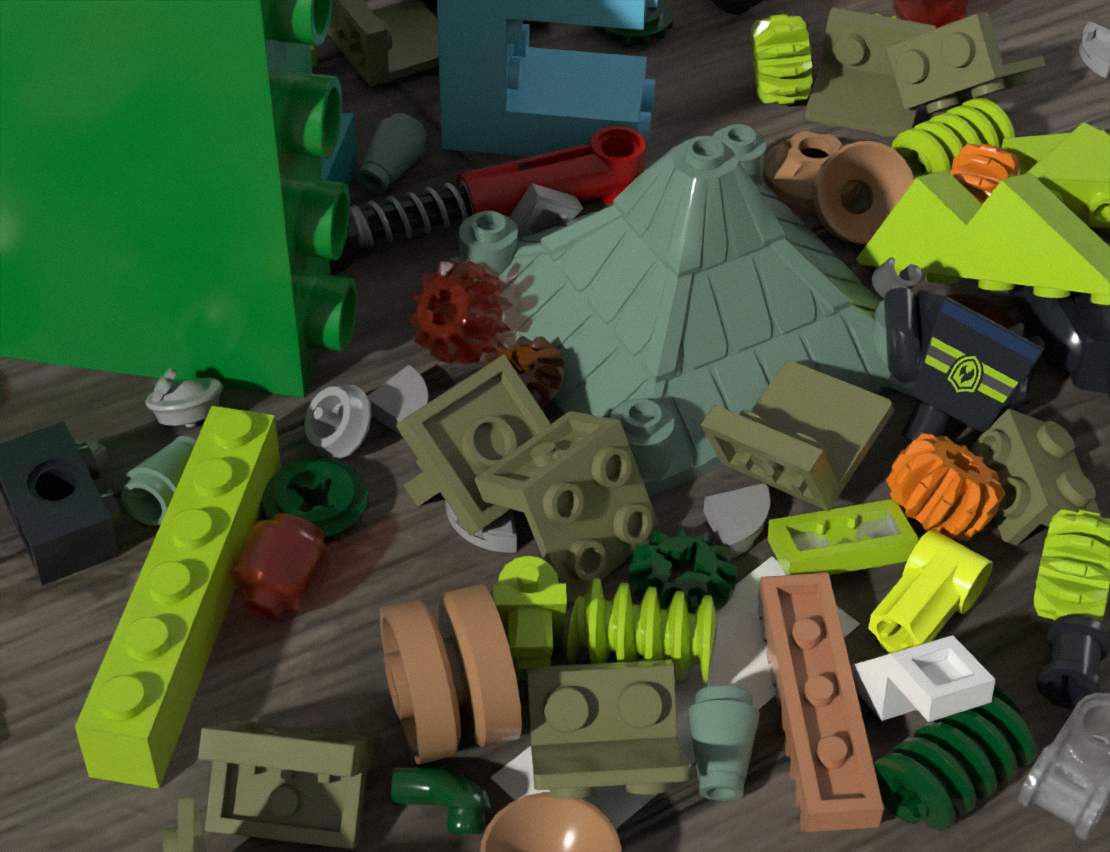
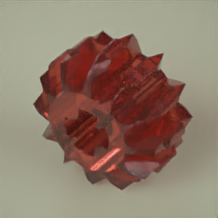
[407,261,513,365]

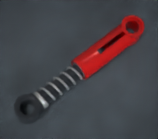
[329,126,646,275]

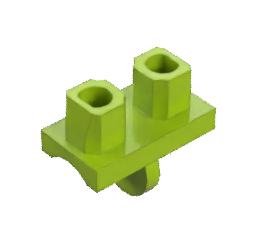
[493,556,567,681]

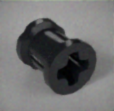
[1036,615,1110,710]

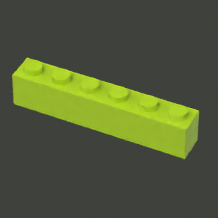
[75,406,281,789]

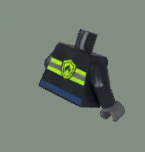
[872,257,1045,441]

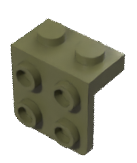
[886,11,1046,114]

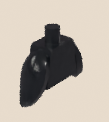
[1008,284,1110,399]

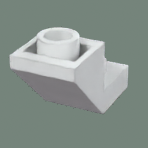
[850,635,996,722]

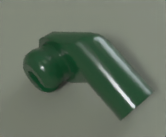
[391,766,491,834]

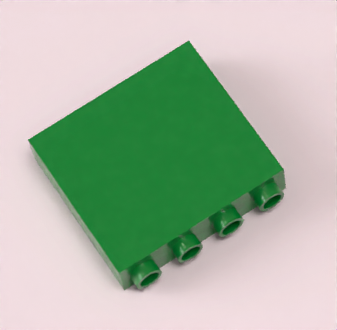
[0,0,357,398]

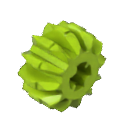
[750,14,813,105]
[1033,509,1110,622]

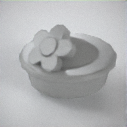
[145,368,224,427]
[304,385,372,460]

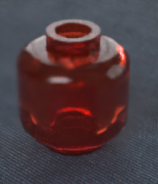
[231,513,331,621]

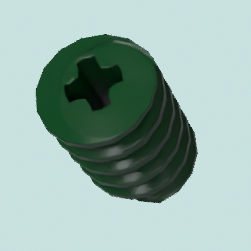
[874,685,1037,831]

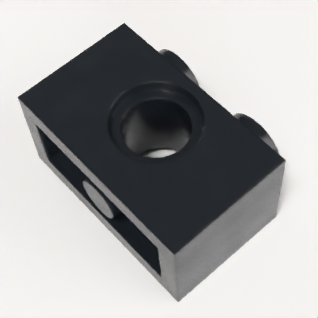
[0,421,124,586]

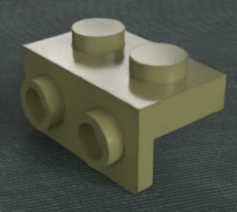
[969,409,1102,545]

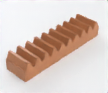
[758,573,884,833]

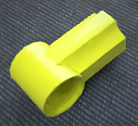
[868,529,993,653]

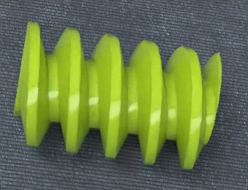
[891,97,1015,179]
[567,578,718,687]

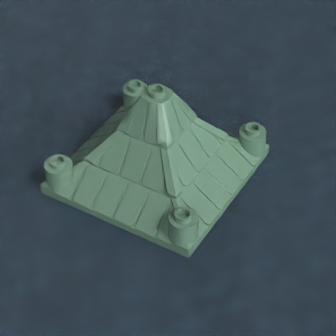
[449,124,899,497]

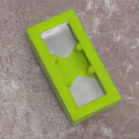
[768,499,919,575]

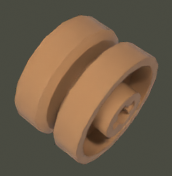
[379,584,522,764]

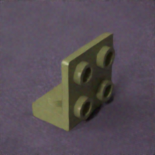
[327,0,439,87]
[805,7,936,137]
[701,360,894,511]
[474,411,661,602]
[527,659,689,799]

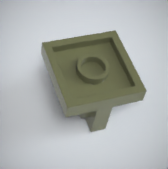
[396,354,551,536]
[198,720,381,849]

